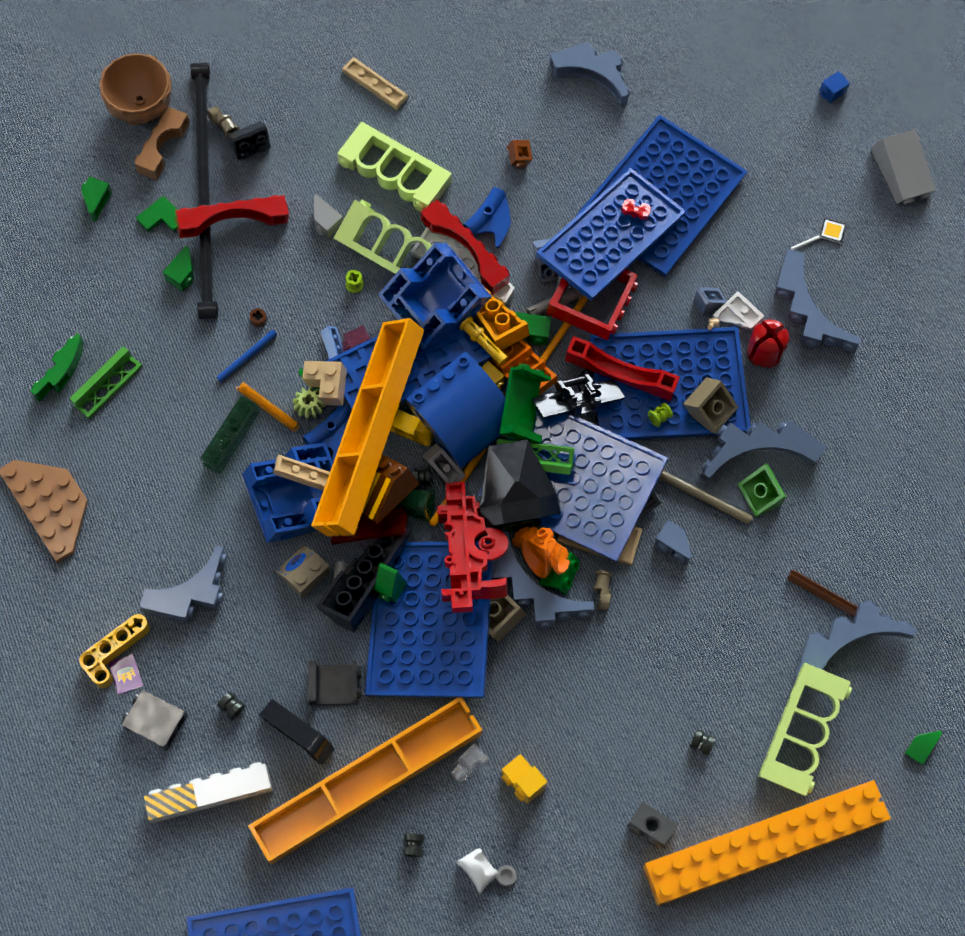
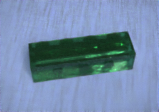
[200,396,259,475]

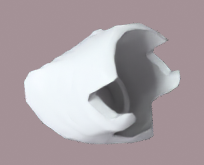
[456,849,498,894]

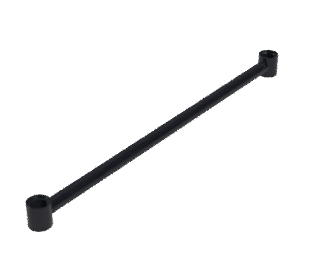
[190,62,218,319]

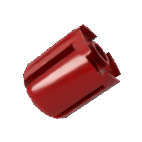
[746,319,790,369]

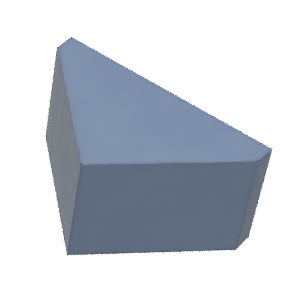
[694,287,727,316]

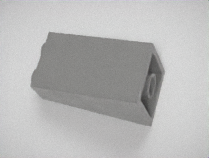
[871,129,936,205]

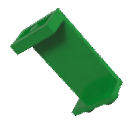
[500,364,551,443]

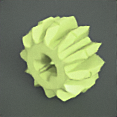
[293,387,325,420]

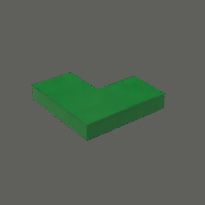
[136,195,178,232]

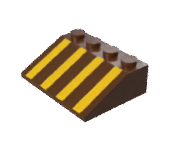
[361,454,419,524]

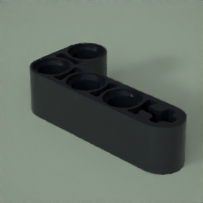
[259,699,335,765]

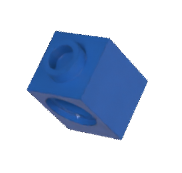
[819,71,850,103]

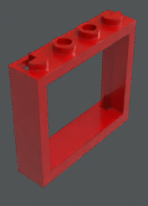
[546,269,638,341]

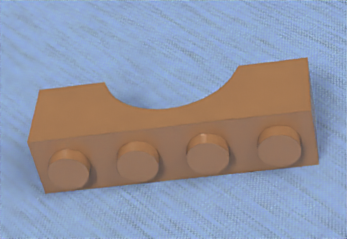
[135,106,190,180]

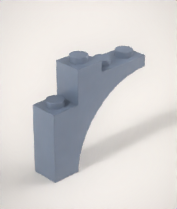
[549,42,630,106]
[140,546,227,623]

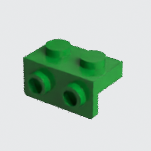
[539,552,580,595]

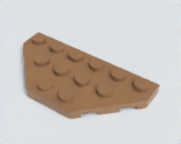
[0,460,88,563]

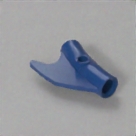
[463,187,511,248]
[303,402,352,462]

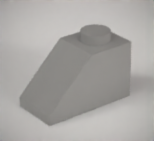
[314,194,343,239]
[422,444,466,483]

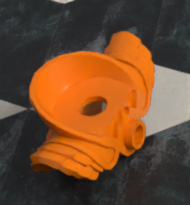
[512,526,570,578]

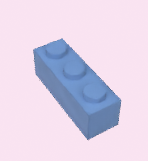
[321,326,344,359]

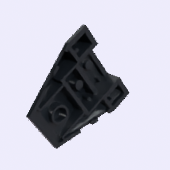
[479,440,560,526]

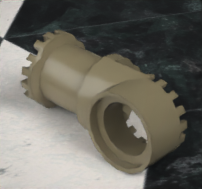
[207,106,240,138]
[593,570,613,611]

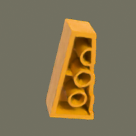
[473,286,529,350]

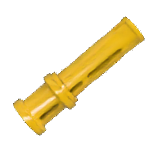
[459,316,509,366]

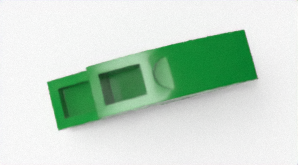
[30,333,84,402]

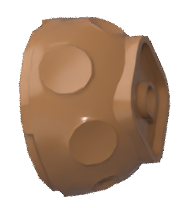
[99,53,172,125]

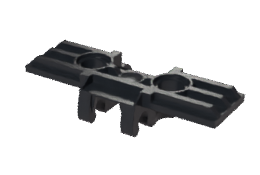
[532,373,625,419]

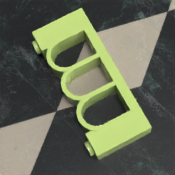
[337,122,452,212]
[334,199,433,274]
[758,663,852,796]

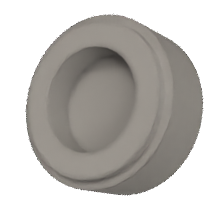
[496,865,517,887]

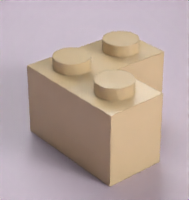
[302,361,347,406]

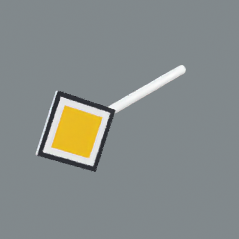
[791,218,847,250]

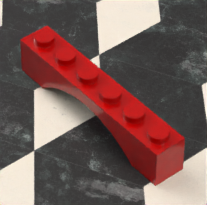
[175,195,289,239]
[420,199,510,296]
[565,336,680,401]

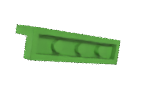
[69,346,143,419]
[497,439,575,475]

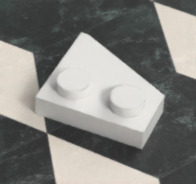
[713,291,764,330]

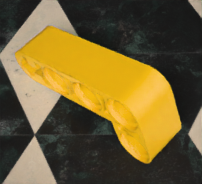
[390,409,434,446]
[79,614,150,689]

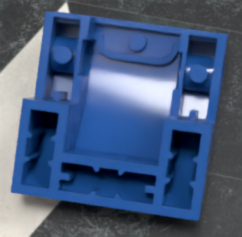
[378,243,492,349]
[406,351,505,469]
[242,442,333,543]

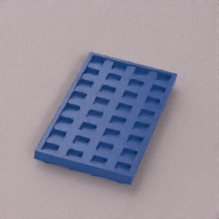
[326,329,493,410]

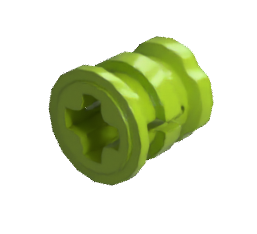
[345,270,364,293]
[647,403,673,427]

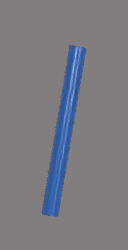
[216,330,277,383]

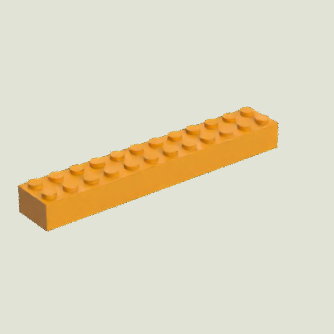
[311,318,424,536]
[248,697,482,865]
[643,780,891,906]

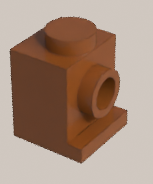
[506,140,532,169]

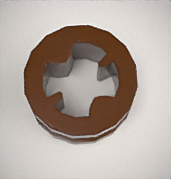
[249,308,267,327]

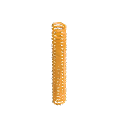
[236,382,300,432]

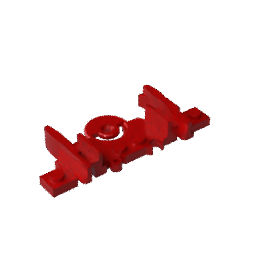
[437,482,508,613]

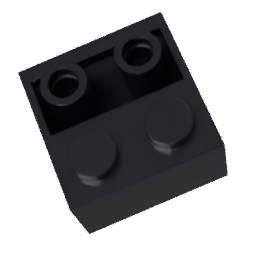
[227,121,271,160]

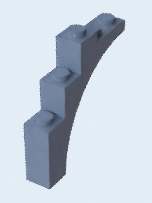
[774,249,861,351]
[700,420,827,479]
[492,532,594,629]
[793,601,917,682]

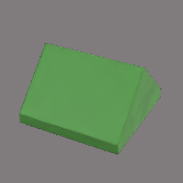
[738,464,786,517]

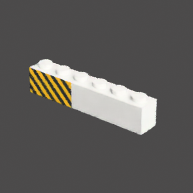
[144,762,273,823]

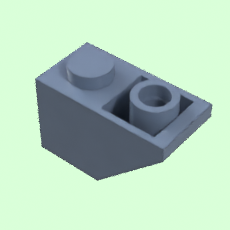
[533,239,559,283]
[654,520,691,564]

